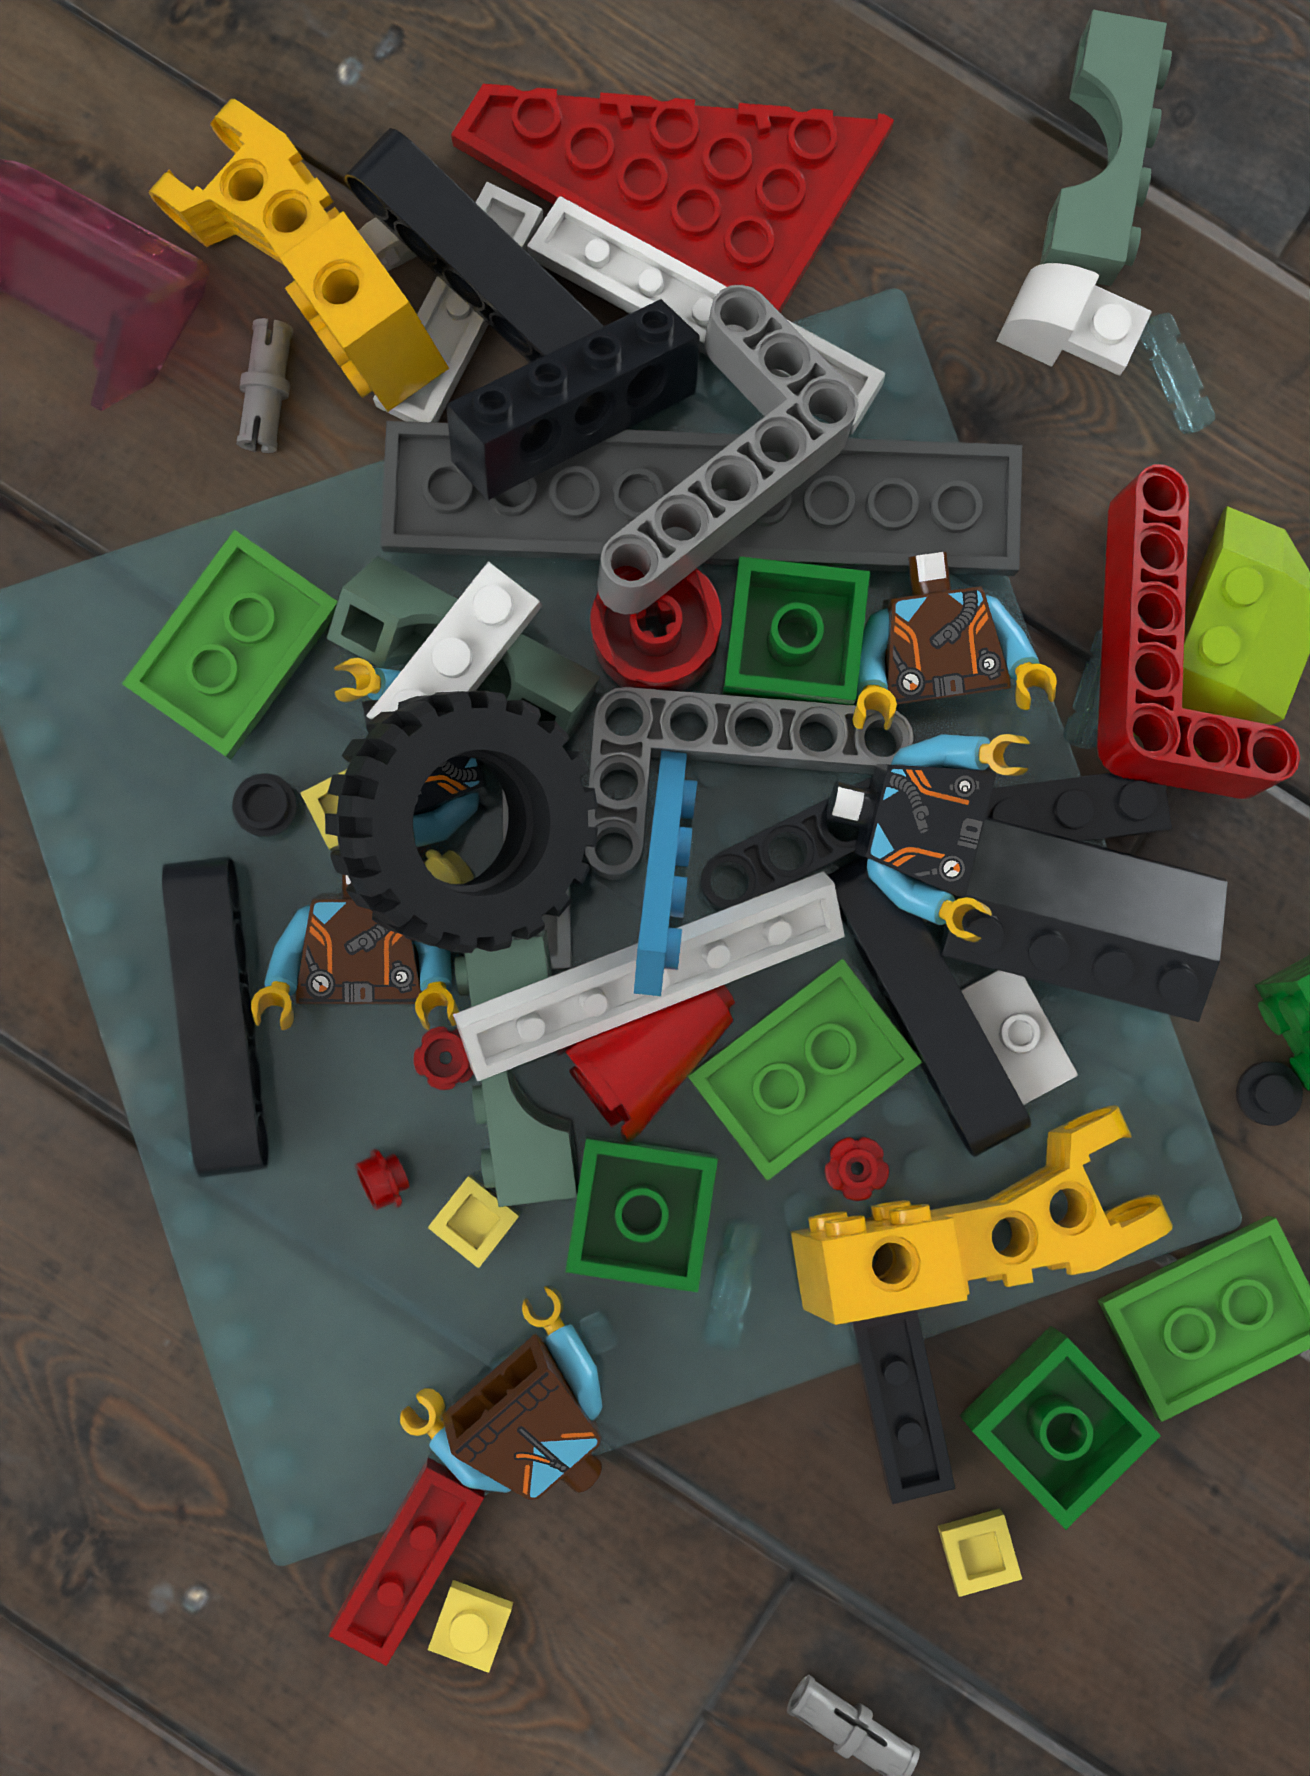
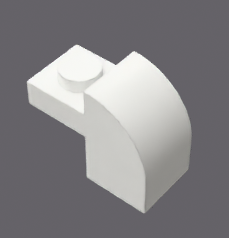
[996,263,1152,376]

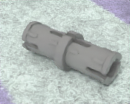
[236,318,293,453]
[787,1675,920,1776]

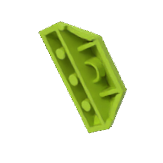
[1134,506,1310,756]

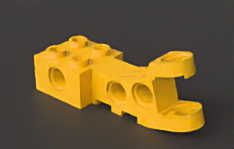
[149,99,449,412]
[790,1105,1173,1325]

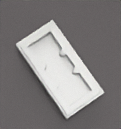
[961,970,1078,1105]

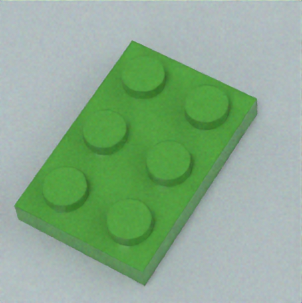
[122,530,338,760]
[688,958,922,1181]
[1097,1216,1310,1422]

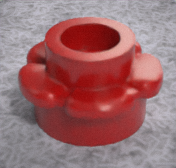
[413,1026,474,1090]
[825,1137,889,1201]
[355,1149,410,1211]

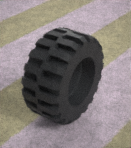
[325,691,598,953]

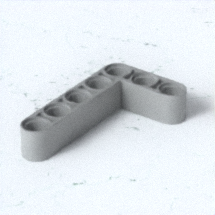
[597,285,859,614]
[585,687,913,880]

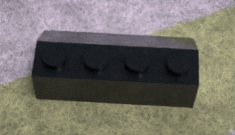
[937,817,1228,1022]

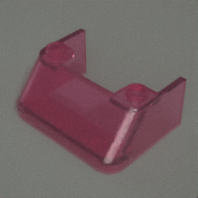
[0,159,210,411]

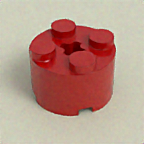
[590,566,722,692]

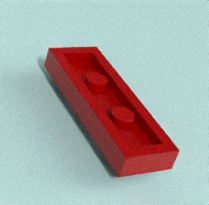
[329,1457,485,1666]

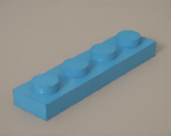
[633,750,697,996]

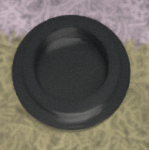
[232,773,298,837]
[1236,1062,1303,1126]

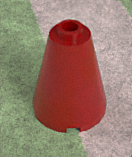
[556,985,735,1143]

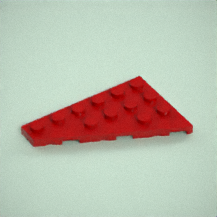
[451,83,894,313]

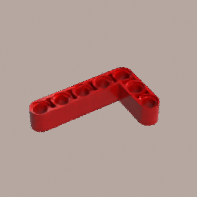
[1097,464,1300,799]

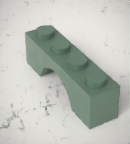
[1040,10,1172,286]
[327,556,601,747]
[455,930,580,1207]

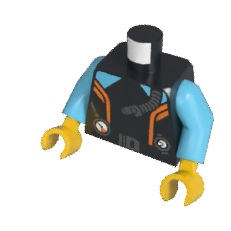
[334,657,488,847]
[827,734,1030,942]

